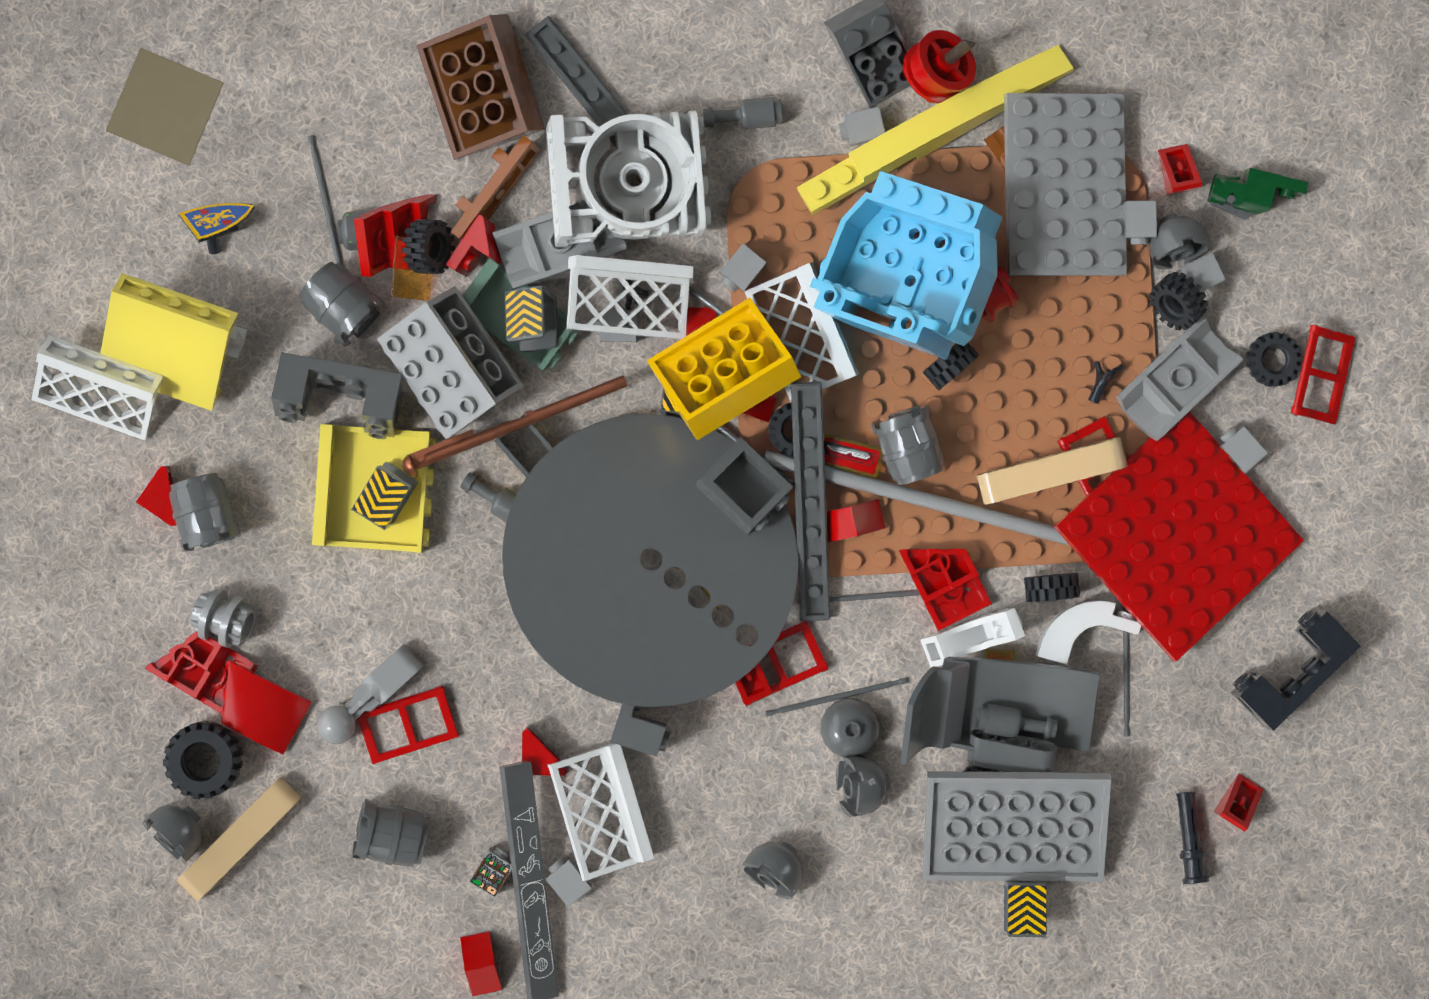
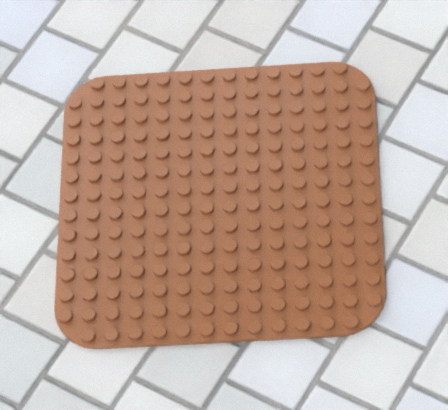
[727,146,1156,577]

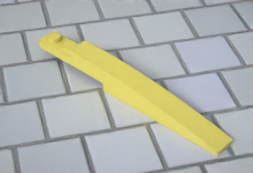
[797,45,1074,215]

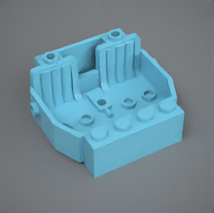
[810,171,1003,360]

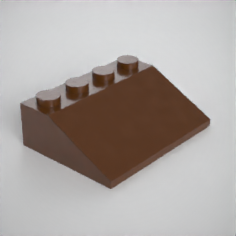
[416,14,545,160]

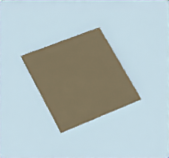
[106,48,224,166]

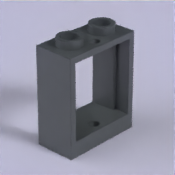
[695,437,793,535]

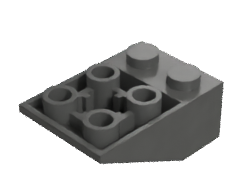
[824,0,910,108]

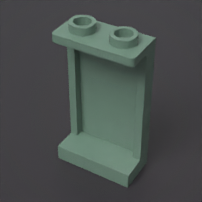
[462,258,580,372]

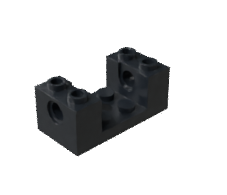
[1231,609,1361,731]

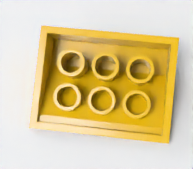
[646,297,801,441]

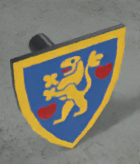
[179,203,255,255]

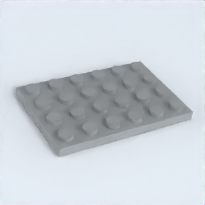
[1004,93,1127,276]
[922,771,1111,882]

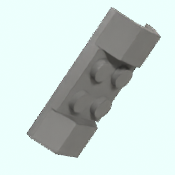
[493,195,627,290]
[1116,316,1244,441]

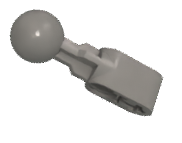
[317,644,424,744]

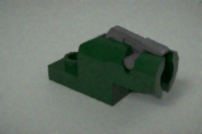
[1207,168,1308,220]

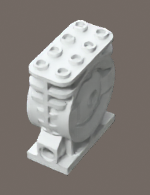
[546,111,711,247]

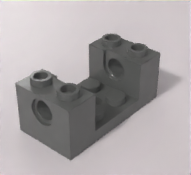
[271,352,403,439]
[610,704,670,757]

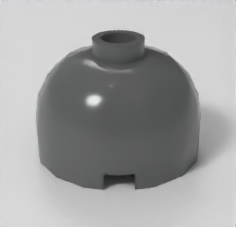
[1149,214,1211,269]
[820,698,880,758]
[836,756,890,817]
[142,804,203,864]
[742,842,804,899]

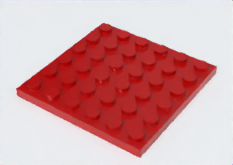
[1053,411,1304,662]

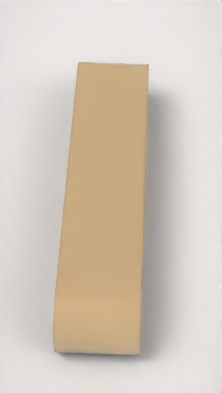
[976,437,1128,505]
[176,777,302,902]

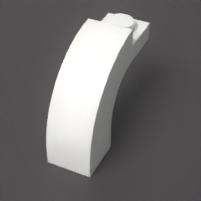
[1035,600,1141,665]
[921,608,1025,667]

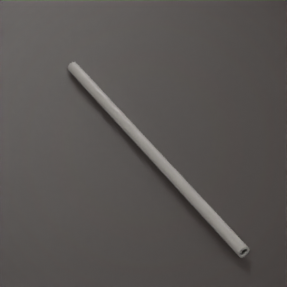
[764,450,1070,546]

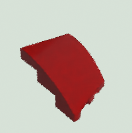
[354,194,436,277]
[899,549,992,631]
[145,631,259,714]
[221,660,312,755]

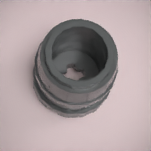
[299,262,385,347]
[871,404,945,485]
[169,473,241,552]
[352,799,429,867]

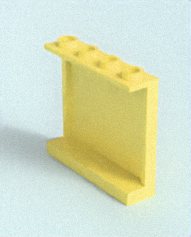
[101,273,238,411]
[312,424,436,553]

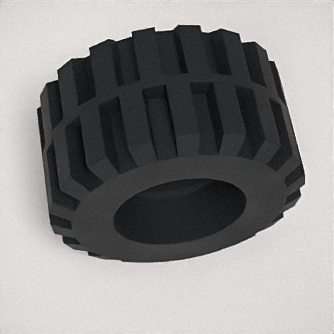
[163,721,243,799]

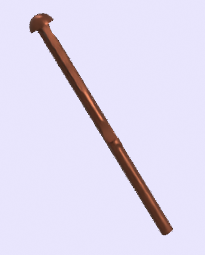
[402,375,628,477]

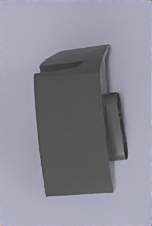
[900,657,1100,772]

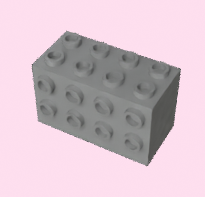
[377,286,524,439]

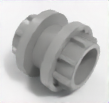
[190,588,256,648]

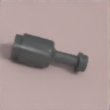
[703,97,783,129]
[460,472,517,522]
[976,704,1057,738]

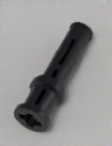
[1176,791,1210,884]

